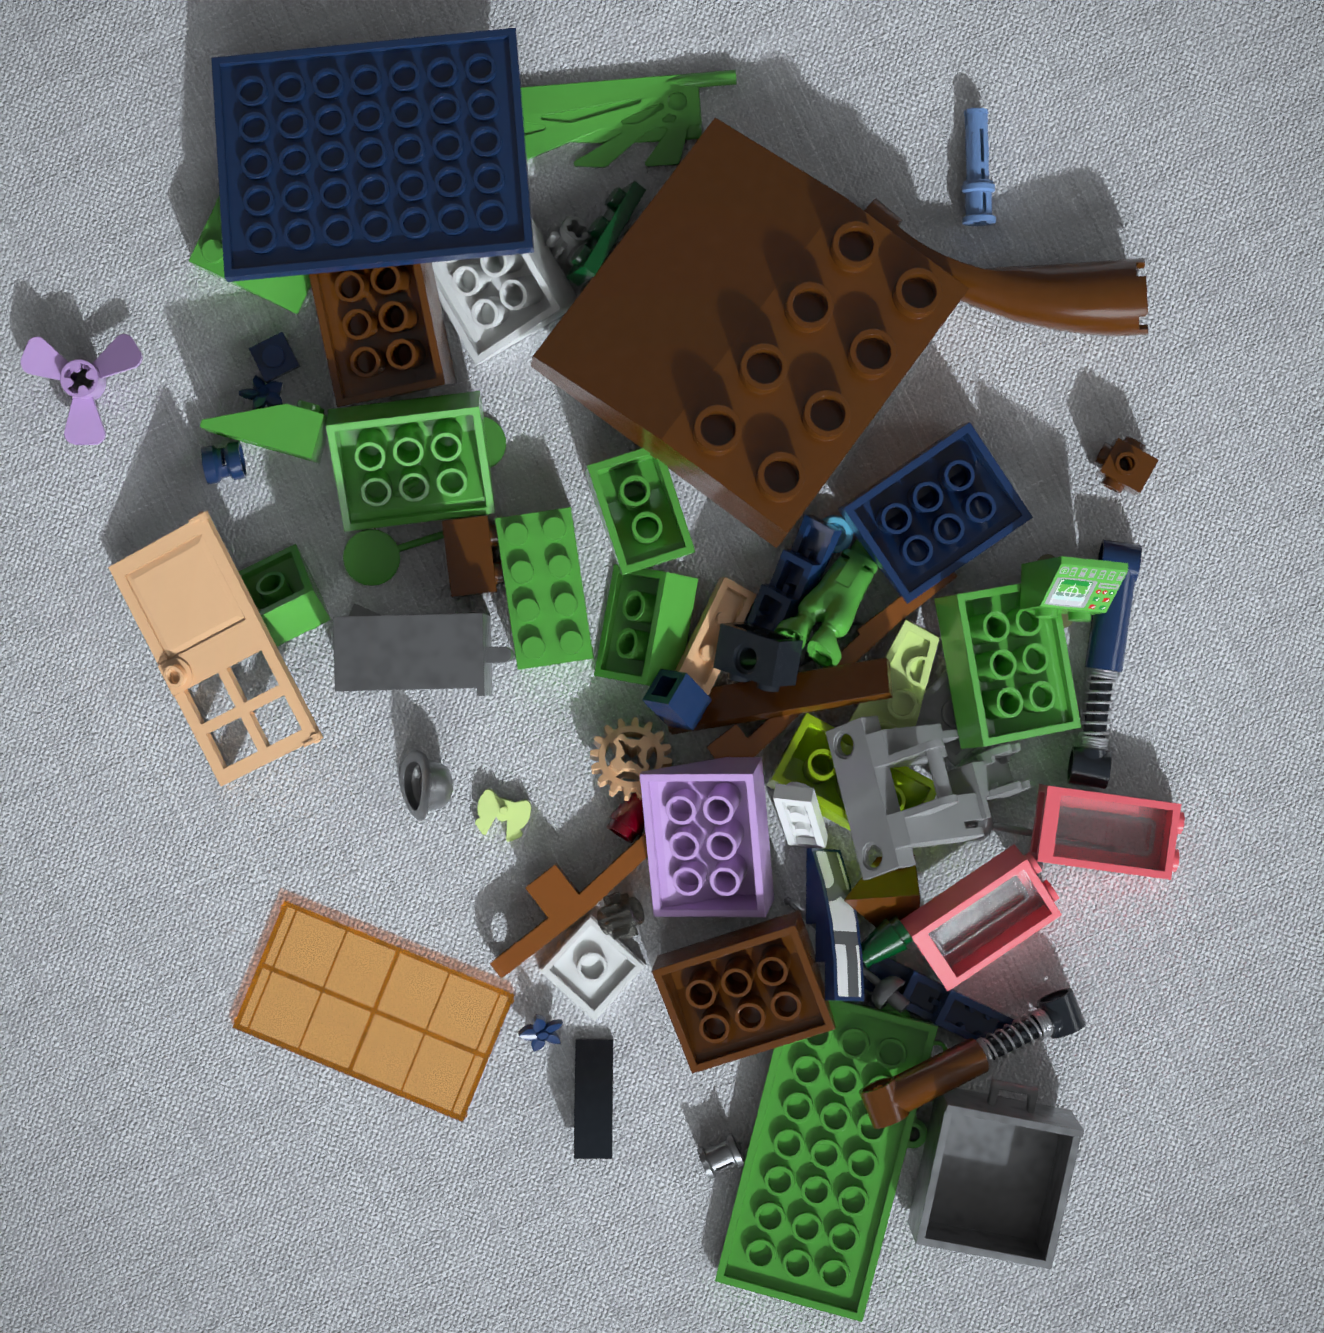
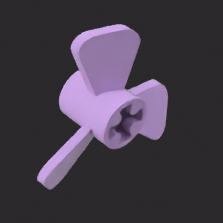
[21,334,143,445]

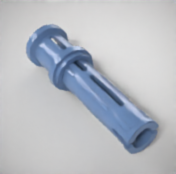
[961,108,996,226]

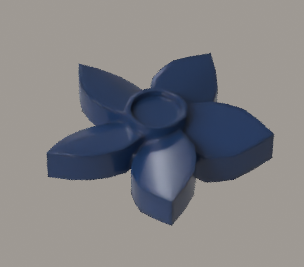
[239,375,283,410]
[518,1014,563,1052]

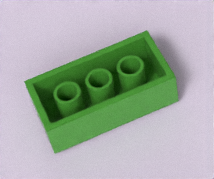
[495,507,594,670]

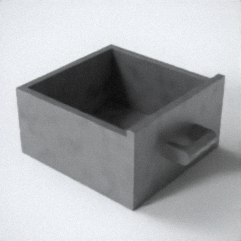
[333,613,514,696]
[908,1079,1084,1270]

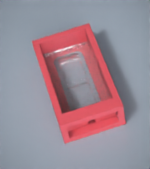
[1030,784,1185,880]
[900,844,1062,991]

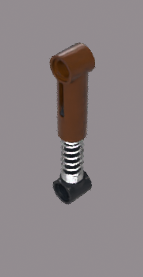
[859,988,1086,1129]

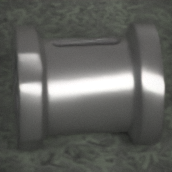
[697,1133,745,1180]

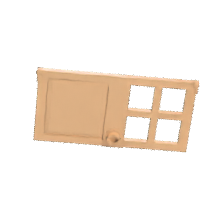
[108,510,324,787]

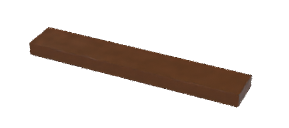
[668,657,893,735]

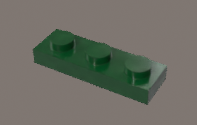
[566,181,646,286]

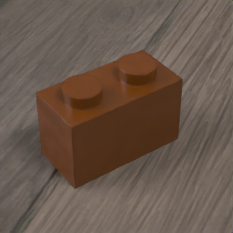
[442,515,504,598]

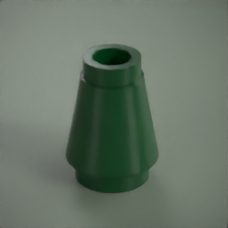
[861,915,913,968]

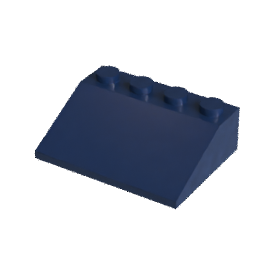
[838,422,1033,604]

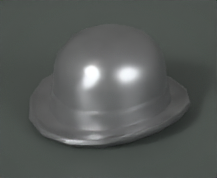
[400,750,453,821]

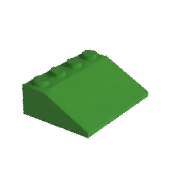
[326,391,495,532]
[934,583,1081,749]

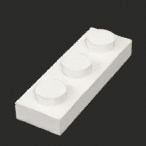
[773,782,828,849]

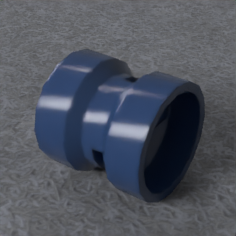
[201,441,247,484]

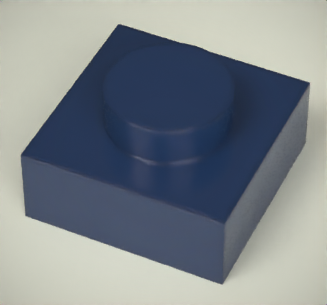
[248,332,301,383]

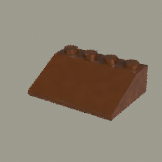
[309,263,457,407]
[652,910,836,1074]

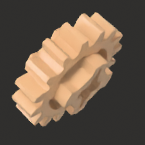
[590,717,672,801]

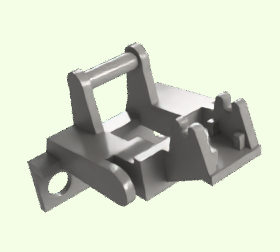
[826,716,1031,880]

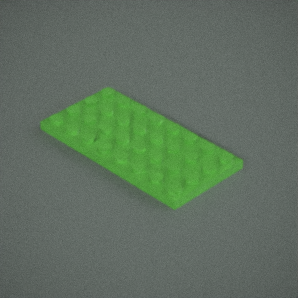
[715,1000,938,1322]

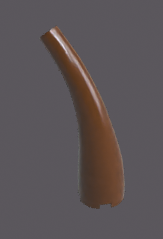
[864,198,1148,337]

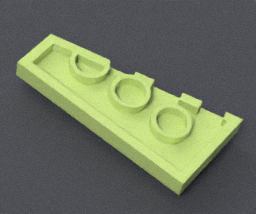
[848,619,939,735]

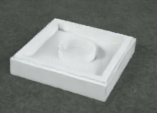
[539,913,646,1021]

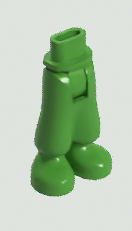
[774,539,878,668]

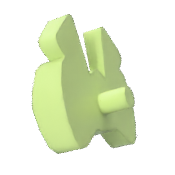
[475,788,532,842]

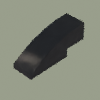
[574,1039,614,1159]

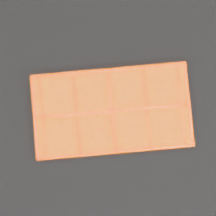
[232,900,515,1122]

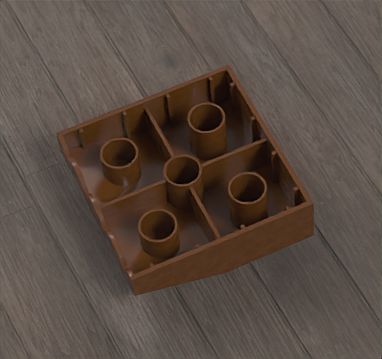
[531,117,969,548]

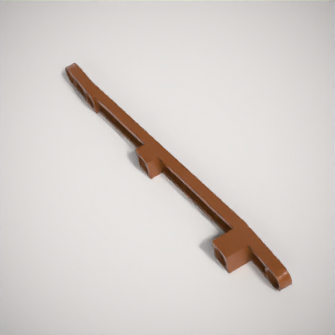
[489,572,958,978]

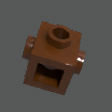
[1094,436,1158,495]

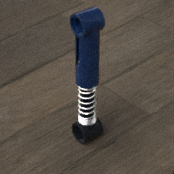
[1067,539,1142,789]

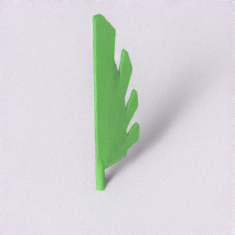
[521,69,737,168]

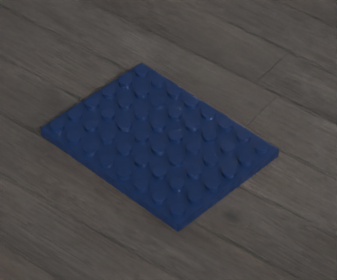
[211,28,534,282]

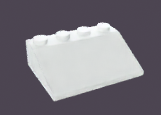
[432,219,577,365]

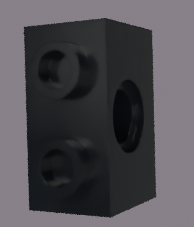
[713,622,803,692]

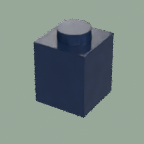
[642,669,712,731]

